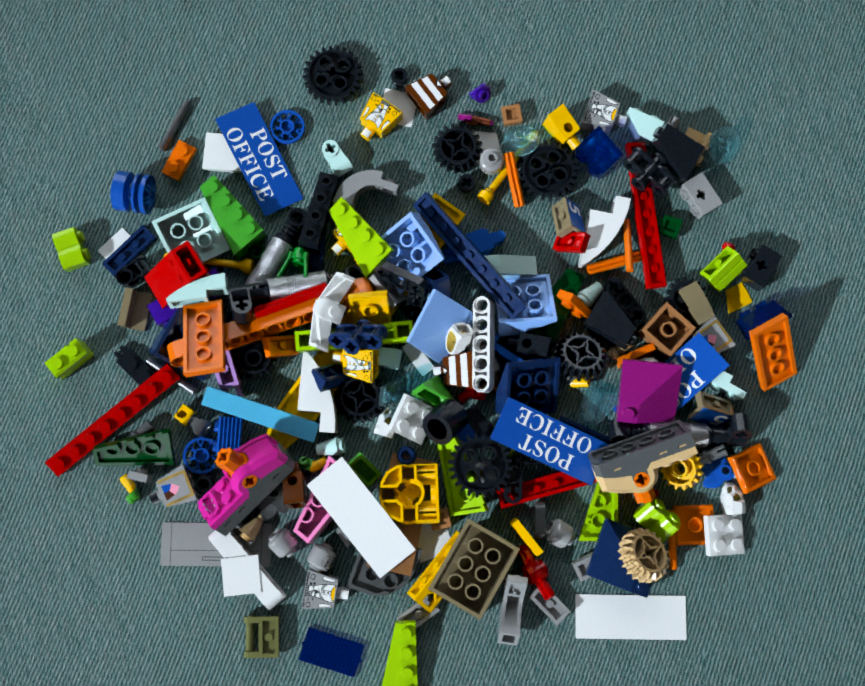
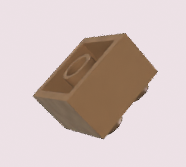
[637,302,696,359]

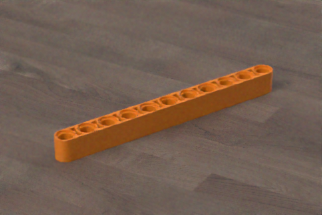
[167,277,373,367]

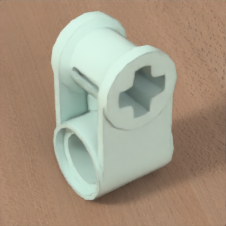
[322,140,353,177]
[379,347,402,370]

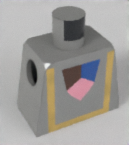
[688,316,736,353]
[149,465,201,508]

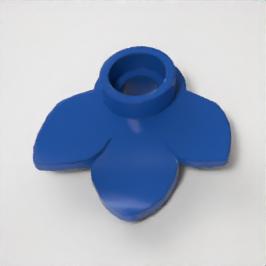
[701,456,735,488]

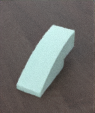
[166,273,229,309]

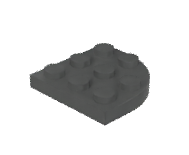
[346,547,423,596]

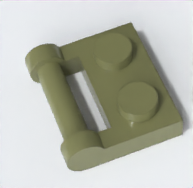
[244,615,280,658]

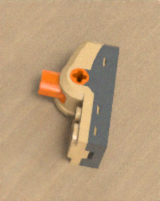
[587,419,698,504]

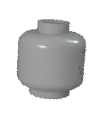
[479,148,504,175]
[545,519,575,548]
[268,528,298,558]
[307,542,336,573]

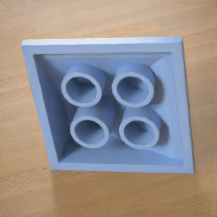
[381,212,445,294]
[494,274,557,336]
[406,289,473,363]

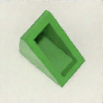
[411,375,453,407]
[347,452,382,487]

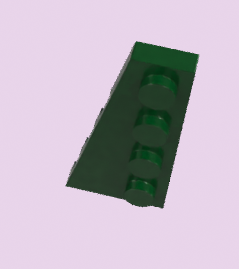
[527,268,585,344]
[93,428,175,466]

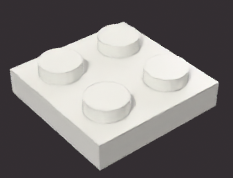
[388,394,434,445]
[703,514,745,556]

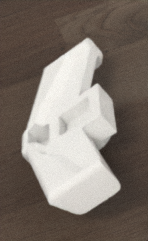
[309,272,356,352]

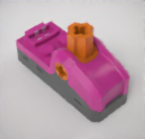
[197,433,295,536]

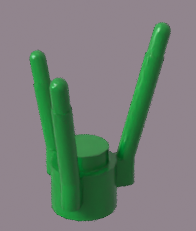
[276,247,309,278]

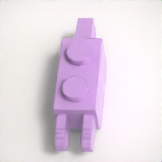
[215,350,244,397]

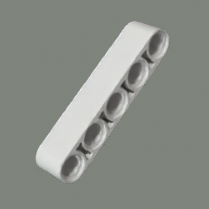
[472,296,495,393]
[208,530,286,610]

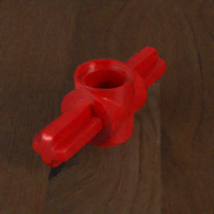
[518,544,555,600]

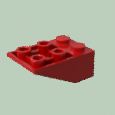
[144,241,211,309]

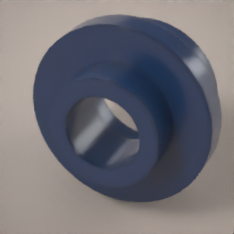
[397,446,416,465]

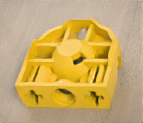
[379,463,440,525]

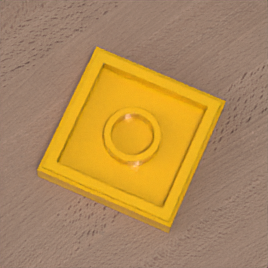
[348,290,392,324]
[509,518,543,556]

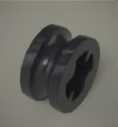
[391,68,408,87]
[458,174,475,193]

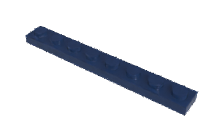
[413,192,528,319]

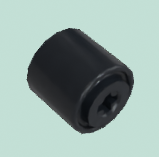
[422,399,468,445]

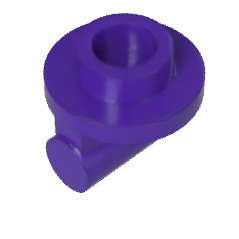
[469,83,491,103]

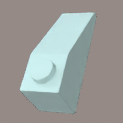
[485,255,537,277]

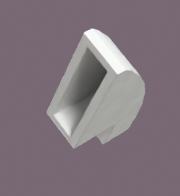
[577,196,631,268]
[297,352,337,433]

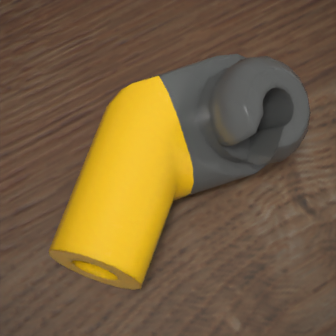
[562,374,591,388]

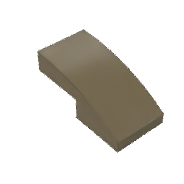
[678,281,715,326]

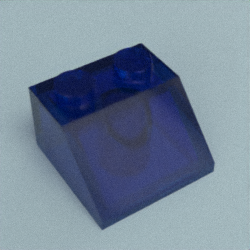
[576,126,624,180]
[735,300,793,341]

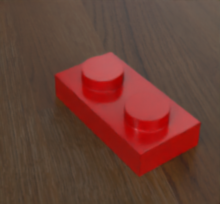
[553,232,591,253]

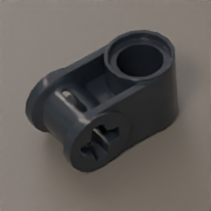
[116,255,153,288]

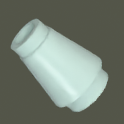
[577,282,604,307]
[316,436,346,456]

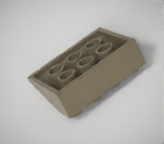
[428,518,520,620]

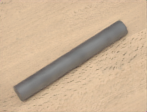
[158,100,191,152]
[146,357,197,395]

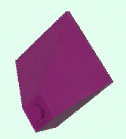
[616,359,683,424]

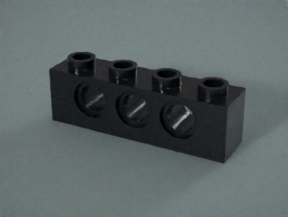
[299,171,340,253]

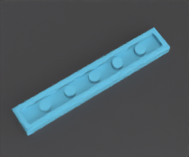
[201,385,320,442]

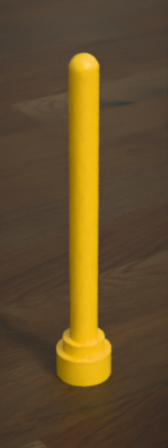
[477,132,537,205]
[164,253,255,274]

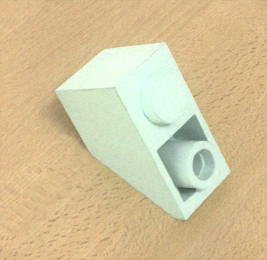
[625,107,664,148]

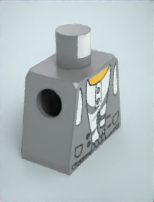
[580,90,627,133]
[301,568,350,609]

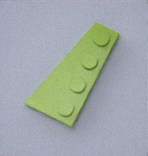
[329,197,394,278]
[438,436,489,517]
[382,620,418,686]

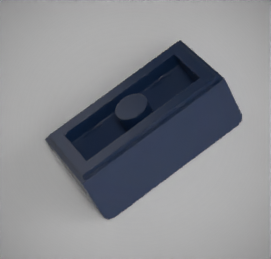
[311,362,350,392]

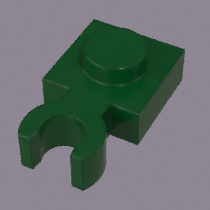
[656,215,683,239]

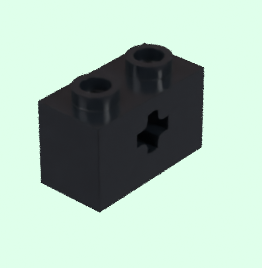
[738,244,782,291]

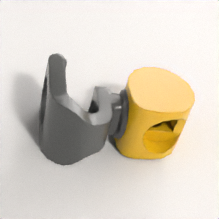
[174,403,214,437]

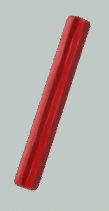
[253,283,327,318]

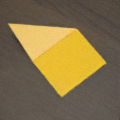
[725,282,753,314]

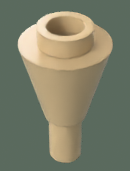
[239,513,263,543]

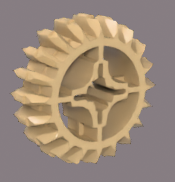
[618,528,671,583]

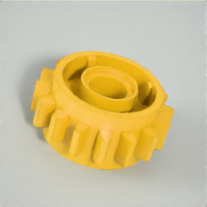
[660,455,704,490]

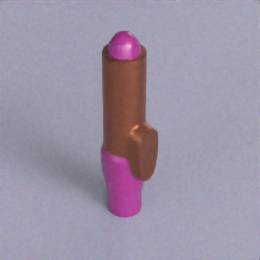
[458,113,494,126]

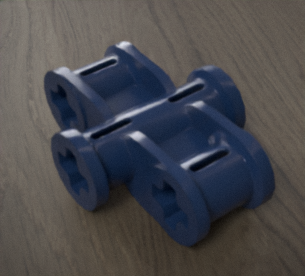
[328,318,388,355]

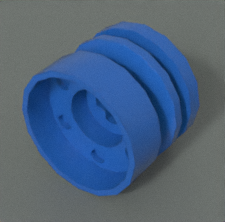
[110,171,156,215]

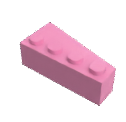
[293,456,337,544]

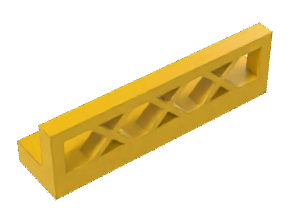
[407,531,459,613]

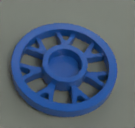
[270,110,305,144]
[183,437,216,474]

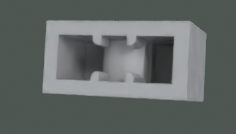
[679,172,723,219]

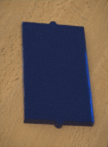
[299,627,365,677]

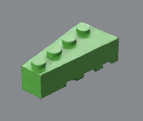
[200,175,267,260]

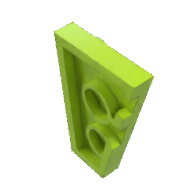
[578,482,618,541]

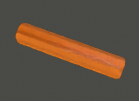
[504,152,525,208]
[586,251,642,275]

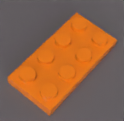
[183,299,226,378]
[749,313,797,392]

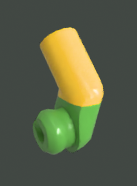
[299,456,327,473]
[120,474,140,504]

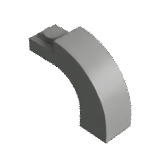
[333,170,399,208]
[497,575,528,646]

